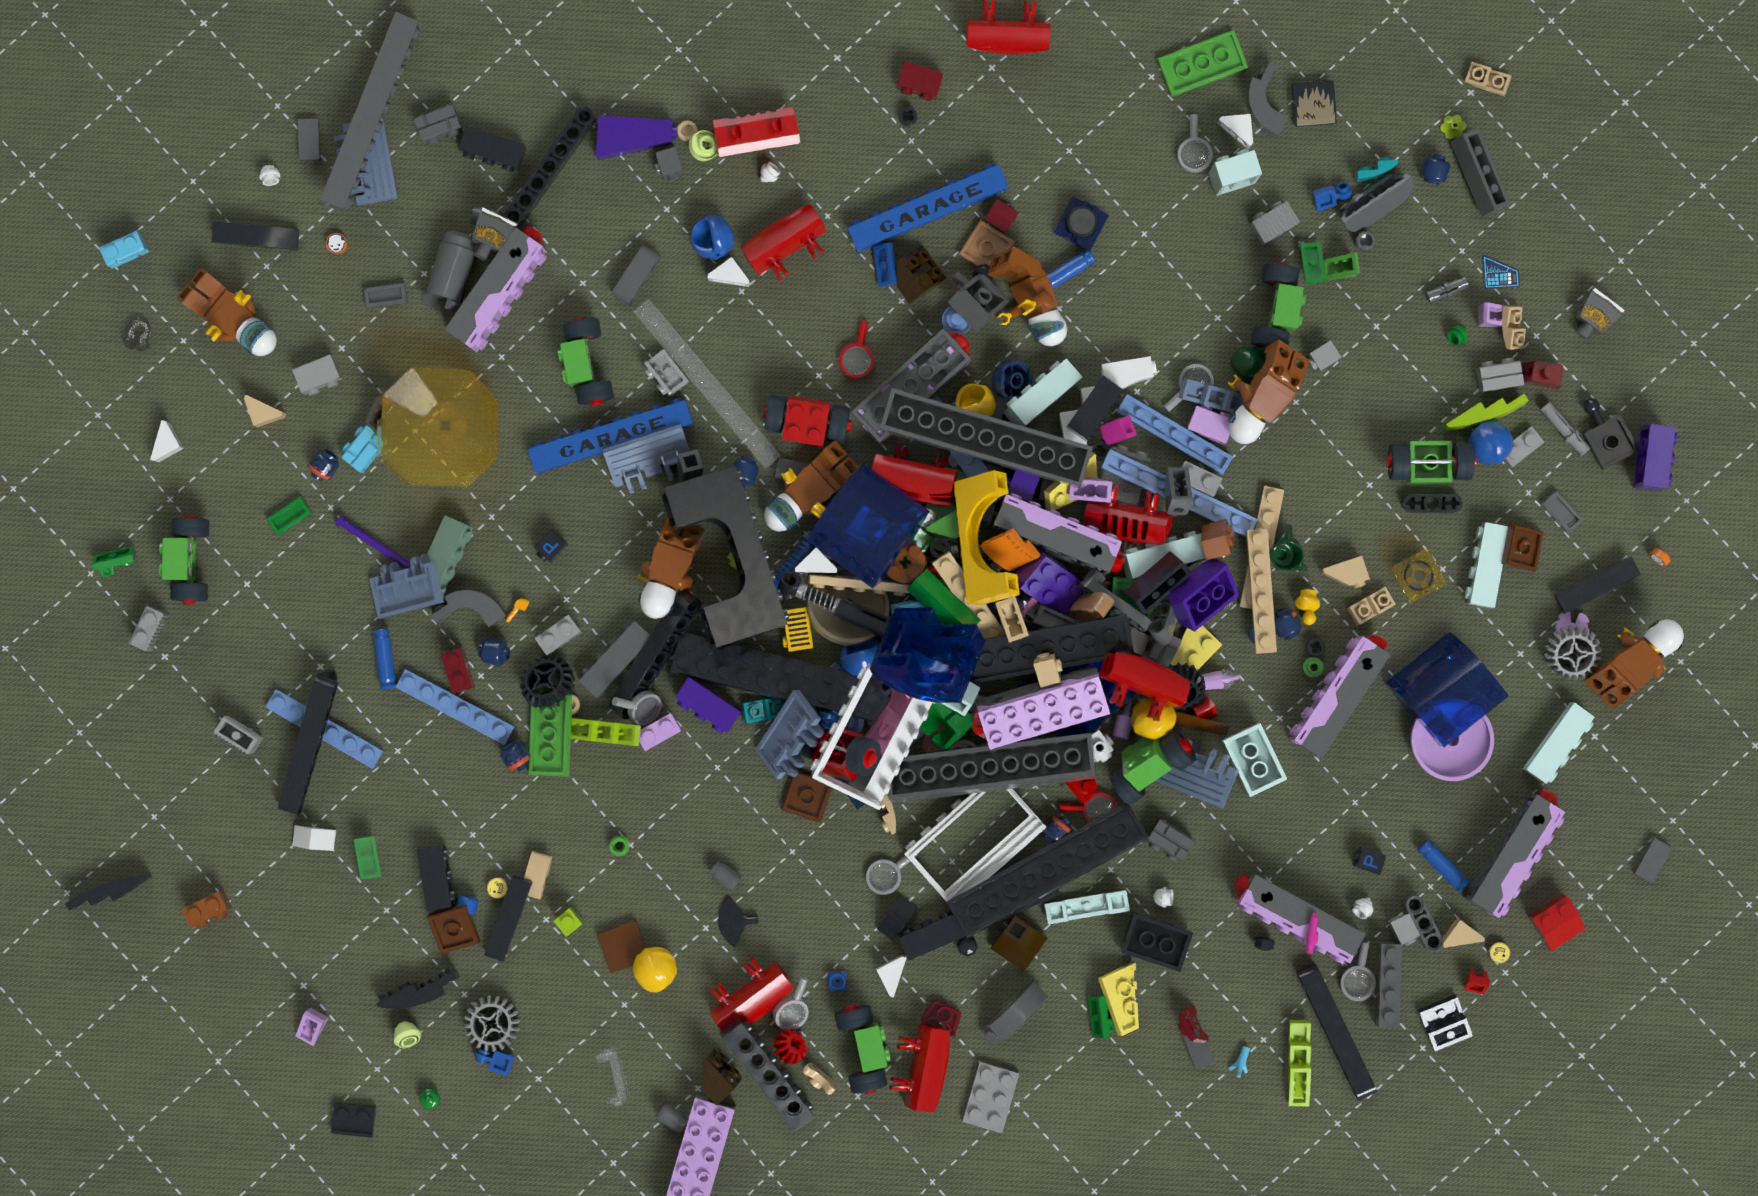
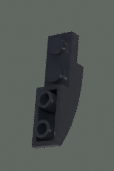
[376,969,460,1008]

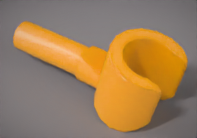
[505,598,529,623]

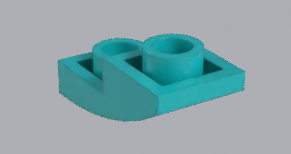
[1354,157,1398,182]
[741,698,786,724]

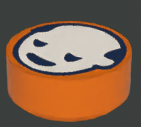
[326,233,348,254]
[1649,548,1671,567]

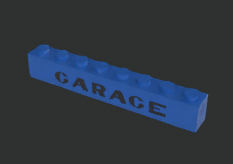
[848,164,1009,253]
[528,398,694,474]

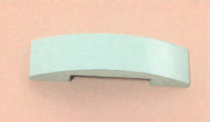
[1045,890,1130,924]

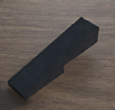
[1554,556,1641,614]

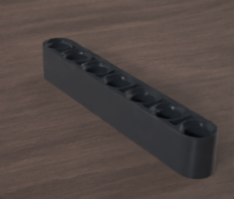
[504,107,595,228]
[609,589,701,719]
[278,675,338,815]
[1296,963,1377,1101]

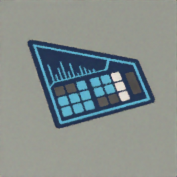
[1482,255,1520,289]

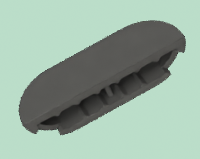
[1341,173,1413,232]

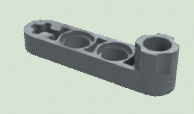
[1079,568,1151,632]

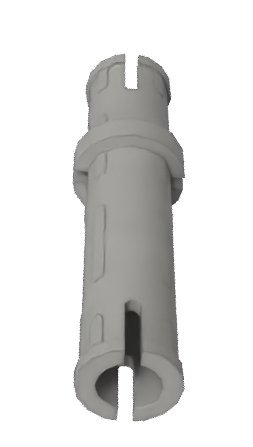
[1540,401,1590,457]

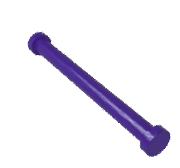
[335,515,411,569]

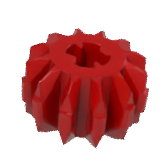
[772,1029,808,1065]

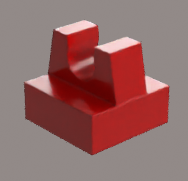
[1193,695,1218,720]
[1464,968,1490,995]

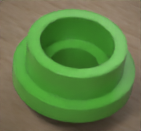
[1303,657,1324,678]
[609,835,630,856]

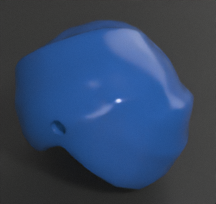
[690,215,734,260]
[1468,420,1513,465]
[839,638,882,676]

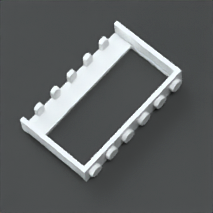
[810,663,936,810]
[904,789,1046,901]

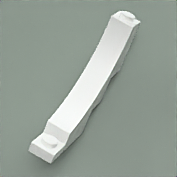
[1059,356,1157,445]

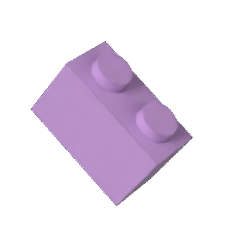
[1186,404,1232,445]
[639,713,682,751]

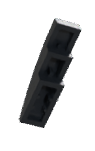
[211,222,300,251]
[65,873,152,911]
[484,875,533,962]

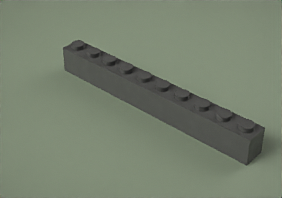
[320,11,420,213]

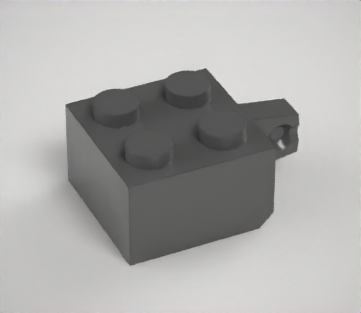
[948,272,1009,332]

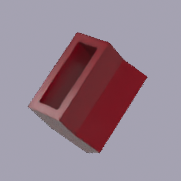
[985,199,1019,233]

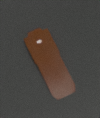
[1175,711,1230,735]

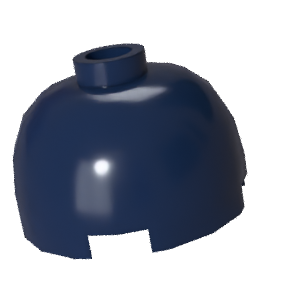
[991,359,1033,400]

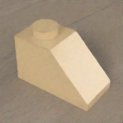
[1320,556,1370,589]

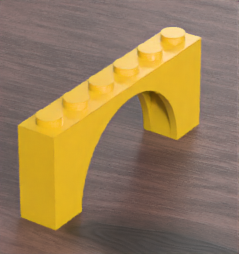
[954,470,1020,605]

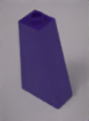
[596,115,677,160]

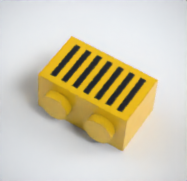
[781,607,814,652]

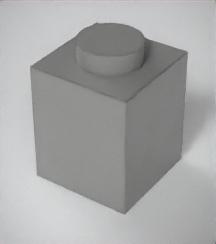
[1307,340,1342,373]
[1387,912,1420,946]

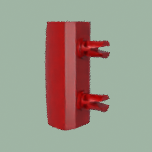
[967,0,1051,54]
[712,107,800,157]
[741,204,827,281]
[870,446,957,505]
[1084,484,1173,544]
[1099,652,1190,722]
[710,957,794,1031]
[889,1023,950,1113]

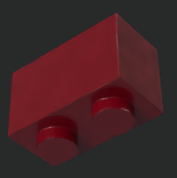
[897,61,943,101]
[441,648,475,693]

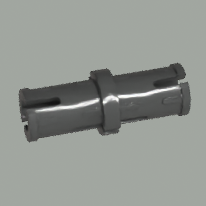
[1425,276,1469,304]

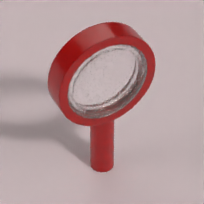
[839,321,874,379]
[1059,792,1118,823]

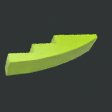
[1443,394,1529,432]
[571,718,641,746]
[1288,1020,1311,1106]

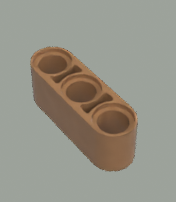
[1068,592,1114,622]

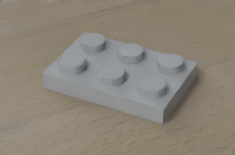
[962,1061,1019,1133]

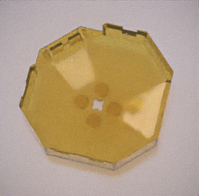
[377,367,499,488]

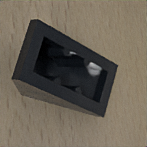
[876,895,917,940]

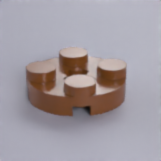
[885,542,927,584]

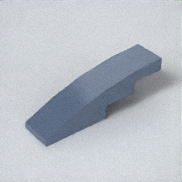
[1178,378,1243,414]

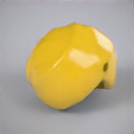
[955,383,996,417]
[1131,698,1176,740]
[632,947,677,992]

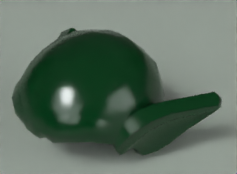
[1230,346,1266,384]
[1269,524,1308,571]

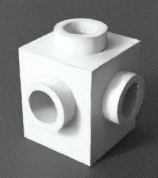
[1091,730,1114,763]

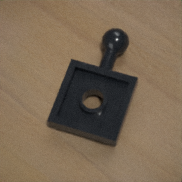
[1583,398,1640,470]

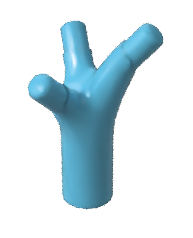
[1228,1046,1250,1078]

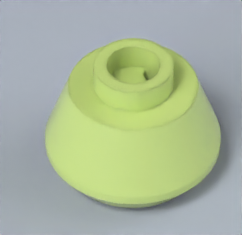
[394,1021,421,1048]

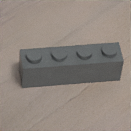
[1451,129,1511,217]
[578,621,651,698]
[1375,942,1402,1028]

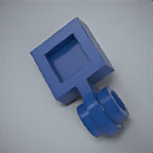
[1312,182,1352,212]
[474,1047,515,1077]

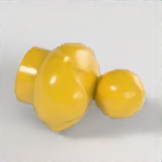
[1295,589,1320,625]

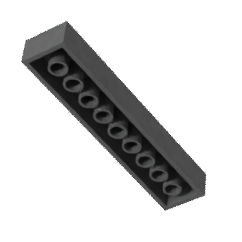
[880,388,1093,489]
[888,733,1097,803]

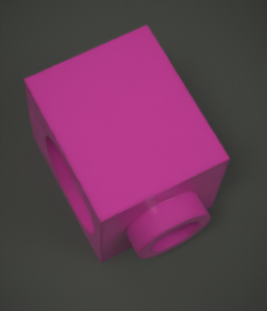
[1100,416,1137,446]

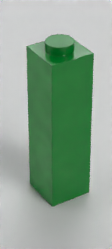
[907,569,981,641]

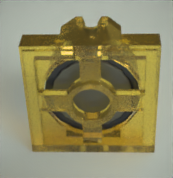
[1390,548,1447,604]

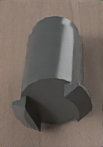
[420,231,476,313]

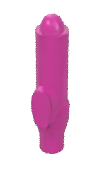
[1306,912,1319,954]

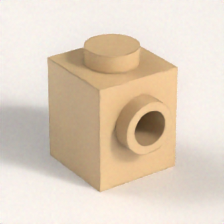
[1034,653,1063,688]

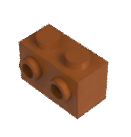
[1201,519,1235,560]
[181,890,232,929]

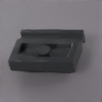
[331,1102,376,1138]

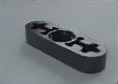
[1402,494,1463,513]

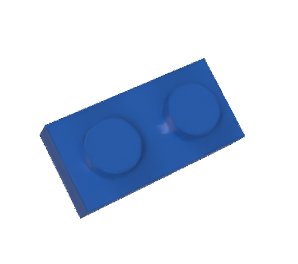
[873,243,897,287]

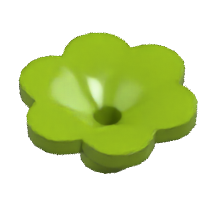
[1440,115,1466,140]

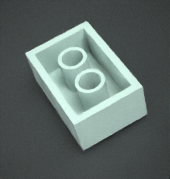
[1208,149,1262,196]
[1220,723,1287,797]

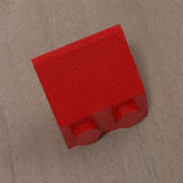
[1528,894,1585,951]

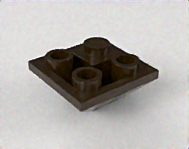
[897,245,947,304]
[991,915,1048,972]
[703,1049,742,1105]

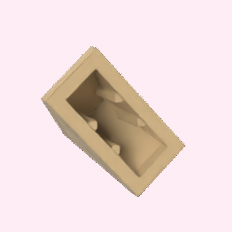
[244,395,286,427]
[995,596,1029,642]
[1442,918,1485,948]

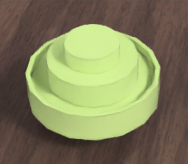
[689,130,718,161]

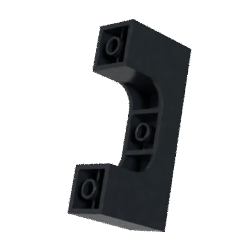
[660,466,789,650]

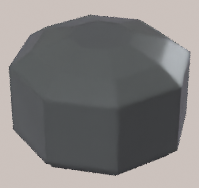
[1355,230,1376,251]

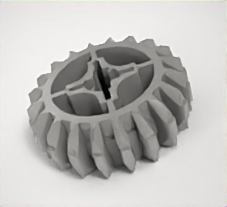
[1545,625,1602,680]
[464,995,520,1052]

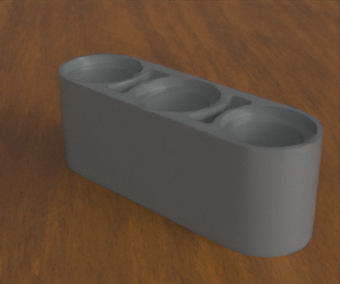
[612,245,661,305]
[1148,596,1177,646]
[1403,895,1443,952]

